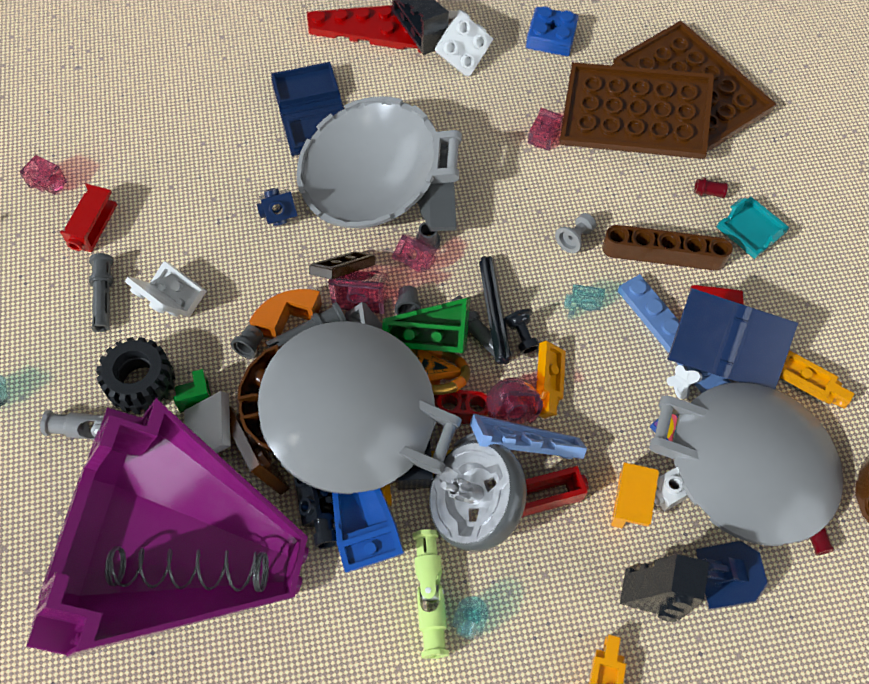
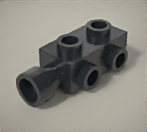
[294,476,337,549]

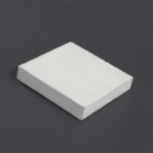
[184,391,231,453]

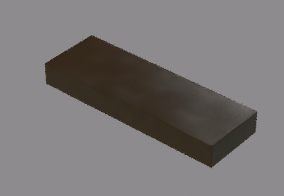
[309,251,376,280]

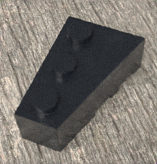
[392,0,449,55]
[620,553,709,622]

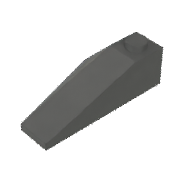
[417,146,457,231]

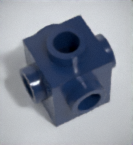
[256,187,298,226]

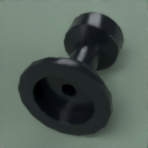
[505,309,539,354]

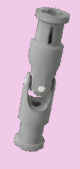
[40,410,104,439]

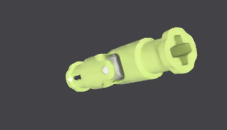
[413,529,449,659]

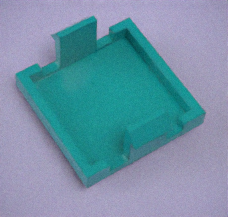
[717,197,790,259]

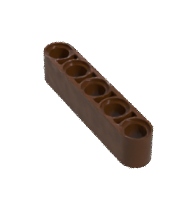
[602,225,733,271]

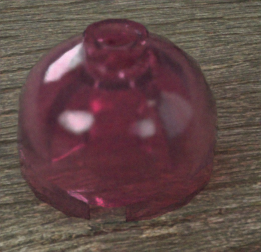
[485,377,543,424]

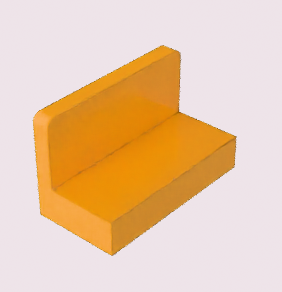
[611,462,659,529]

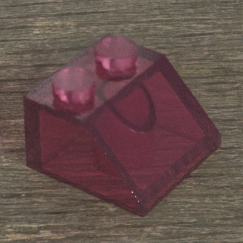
[328,271,388,314]

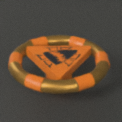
[410,349,471,395]

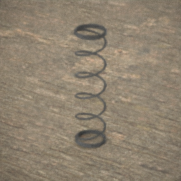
[105,546,269,592]

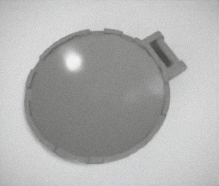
[297,96,462,228]
[258,321,462,494]
[649,382,843,546]

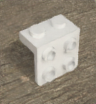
[435,10,493,76]
[125,261,207,317]

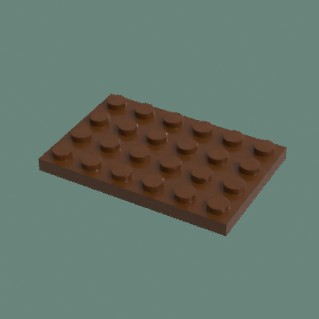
[613,20,777,152]
[559,62,714,159]

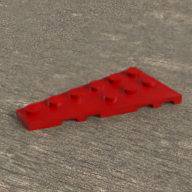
[307,2,440,56]

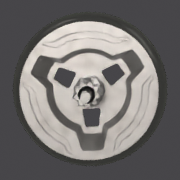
[429,440,527,552]

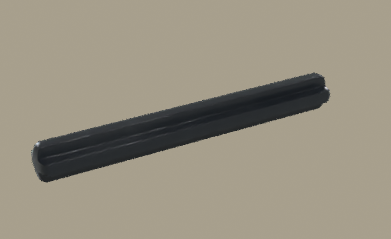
[479,256,512,365]

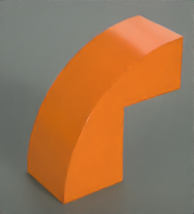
[249,289,322,339]

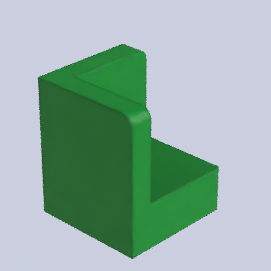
[173,369,211,413]

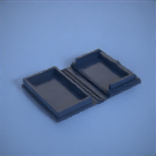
[271,62,344,157]
[667,288,798,389]

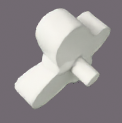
[667,365,702,399]

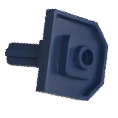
[695,541,768,611]

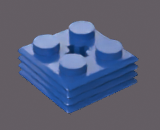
[526,6,579,56]

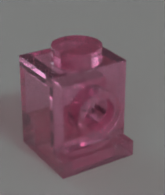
[527,107,563,151]
[20,155,67,195]
[391,234,437,272]

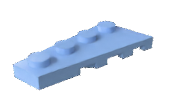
[470,414,587,459]

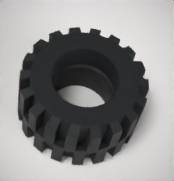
[96,337,175,414]

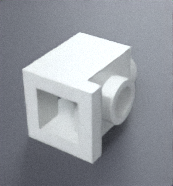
[654,467,689,512]

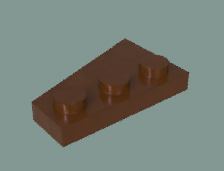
[229,406,290,495]

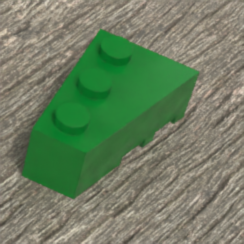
[382,296,471,353]

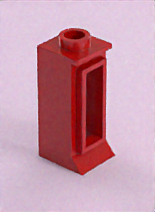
[60,183,118,252]
[521,466,589,518]

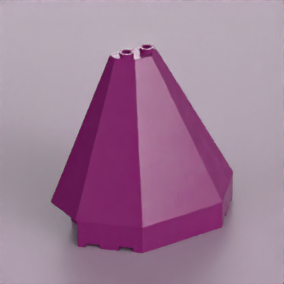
[26,399,309,658]

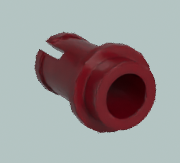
[694,177,728,199]
[810,527,834,556]

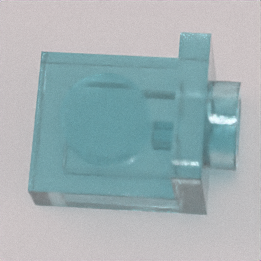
[564,284,605,319]

